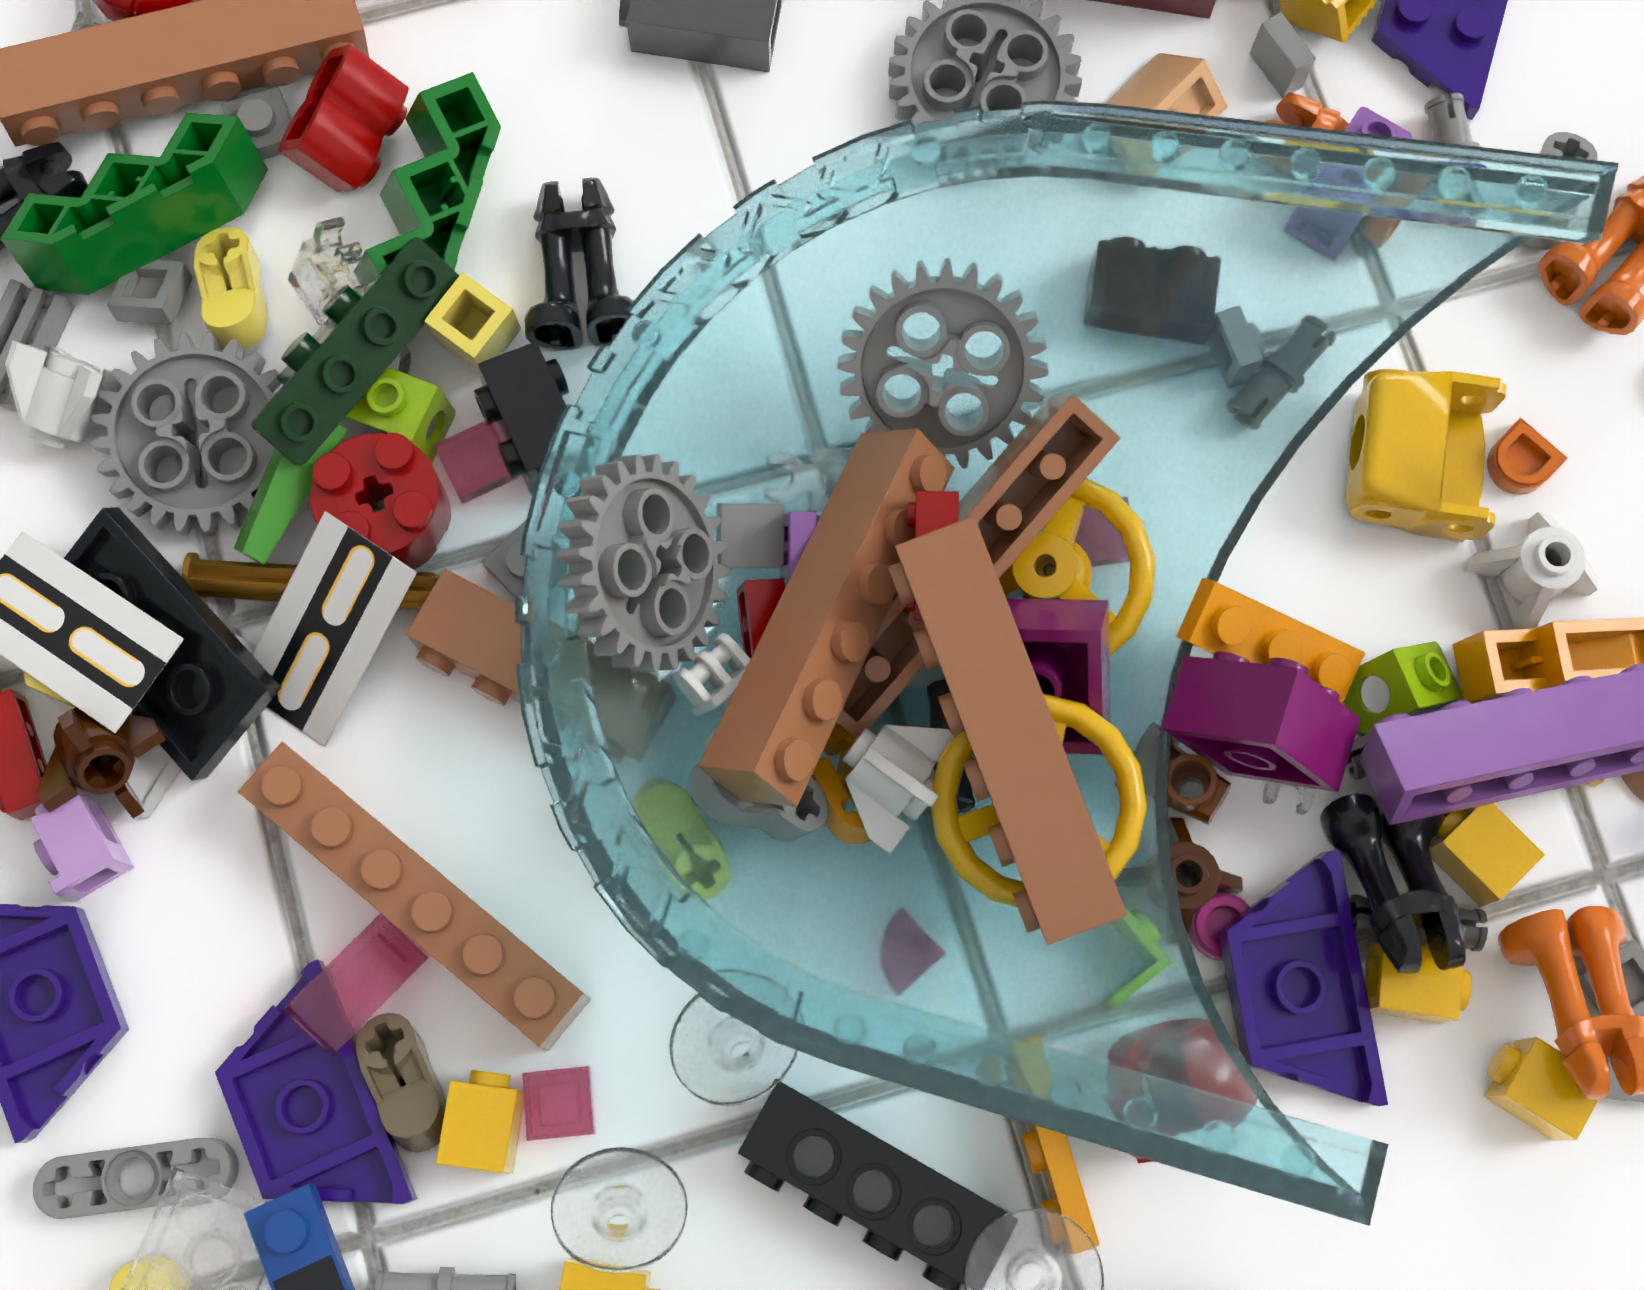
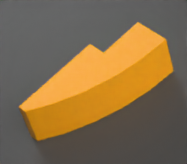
[1452,617,1644,704]

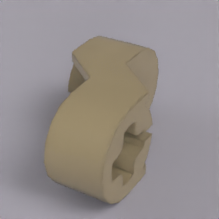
[356,1013,446,1153]

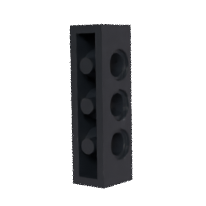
[738,1080,1018,1290]

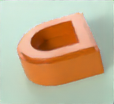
[1487,417,1568,495]

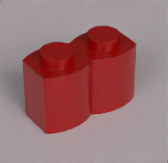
[278,44,409,192]

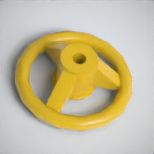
[999,478,1156,658]
[931,694,1148,908]

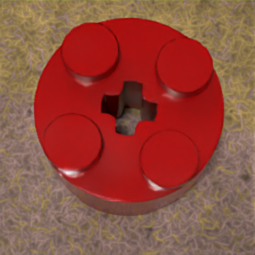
[310,433,451,570]

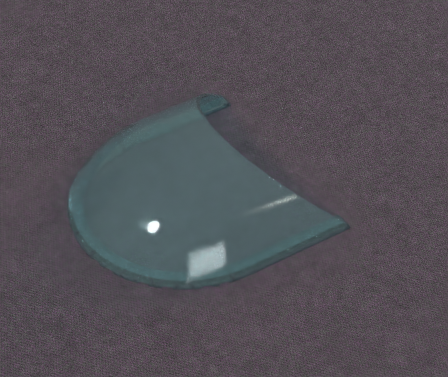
[515,100,1619,1226]

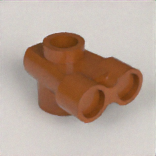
[1115,724,1232,825]

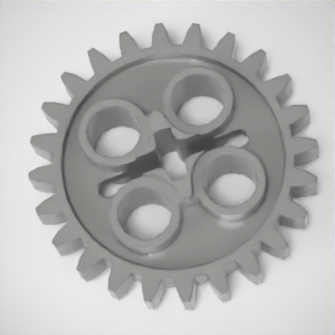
[888,0,1082,172]
[837,258,1049,469]
[90,332,281,536]
[555,454,730,673]

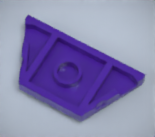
[1371,0,1508,120]
[1218,850,1388,1107]
[0,904,129,1143]
[215,959,418,1204]

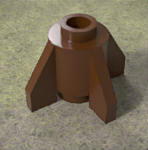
[37,707,166,819]
[1115,817,1243,950]

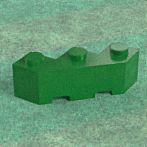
[353,72,501,285]
[1,113,268,295]

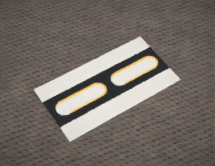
[252,511,417,747]
[0,531,184,734]

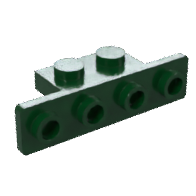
[251,237,459,465]

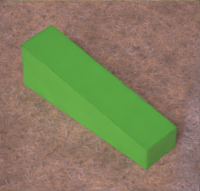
[234,424,347,565]

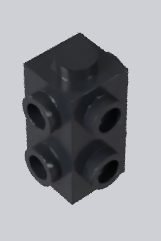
[473,341,594,495]

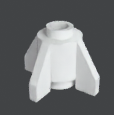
[5,341,122,449]
[1465,511,1599,629]
[842,724,954,854]

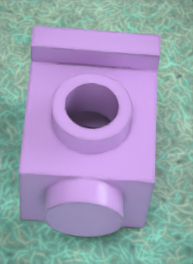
[30,792,134,902]

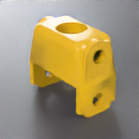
[1345,369,1507,542]

